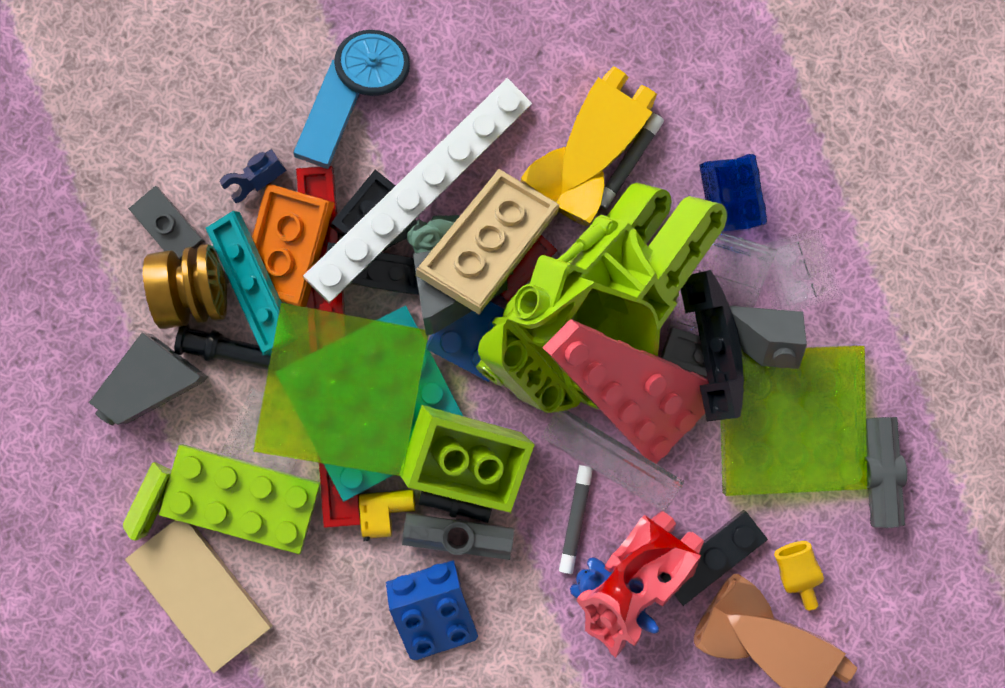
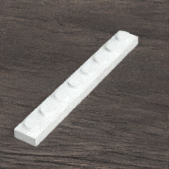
[303,78,532,303]

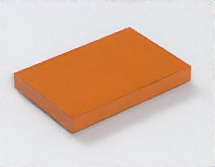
[252,184,334,307]

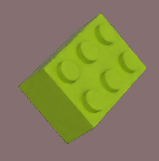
[399,405,535,513]

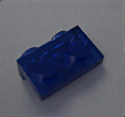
[699,154,767,234]

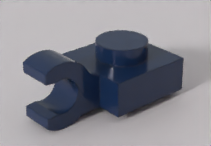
[219,149,287,203]

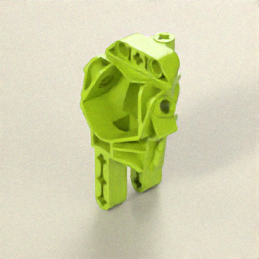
[476,183,727,413]

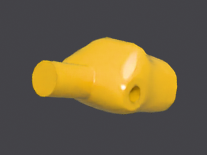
[774,541,824,610]

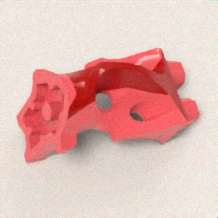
[576,511,704,658]

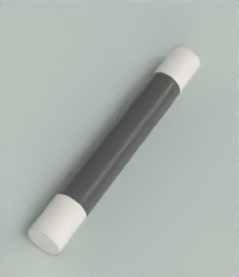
[600,113,664,210]
[559,465,593,574]

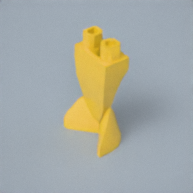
[521,66,657,226]

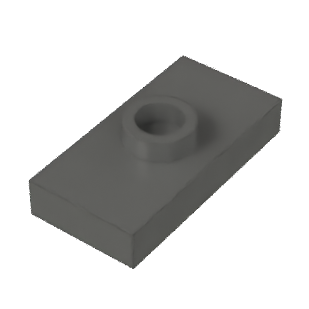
[128,185,204,261]

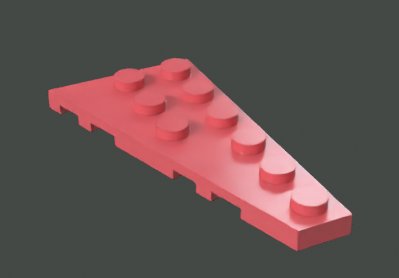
[543,319,709,467]

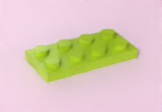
[159,444,321,555]

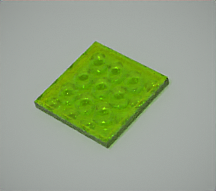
[253,303,428,476]
[721,345,867,496]

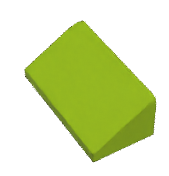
[123,462,172,541]

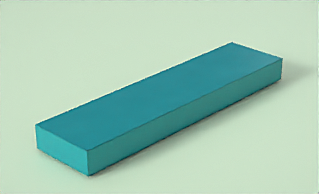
[205,210,298,356]

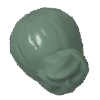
[407,215,460,253]

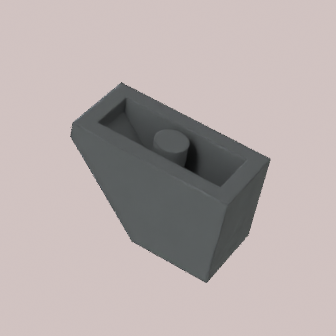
[730,306,807,369]

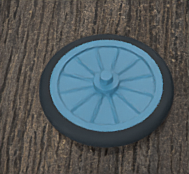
[334,30,410,96]

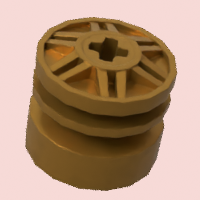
[143,244,227,329]

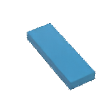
[293,59,359,169]

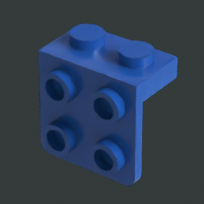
[386,560,478,660]

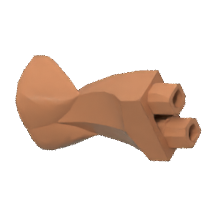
[693,574,857,688]

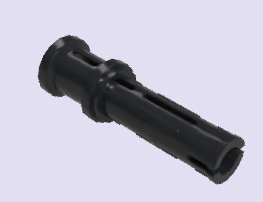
[174,324,288,372]

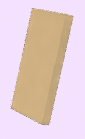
[416,169,560,314]
[125,520,273,674]

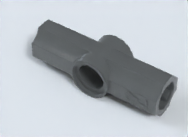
[861,417,907,528]
[402,513,514,560]

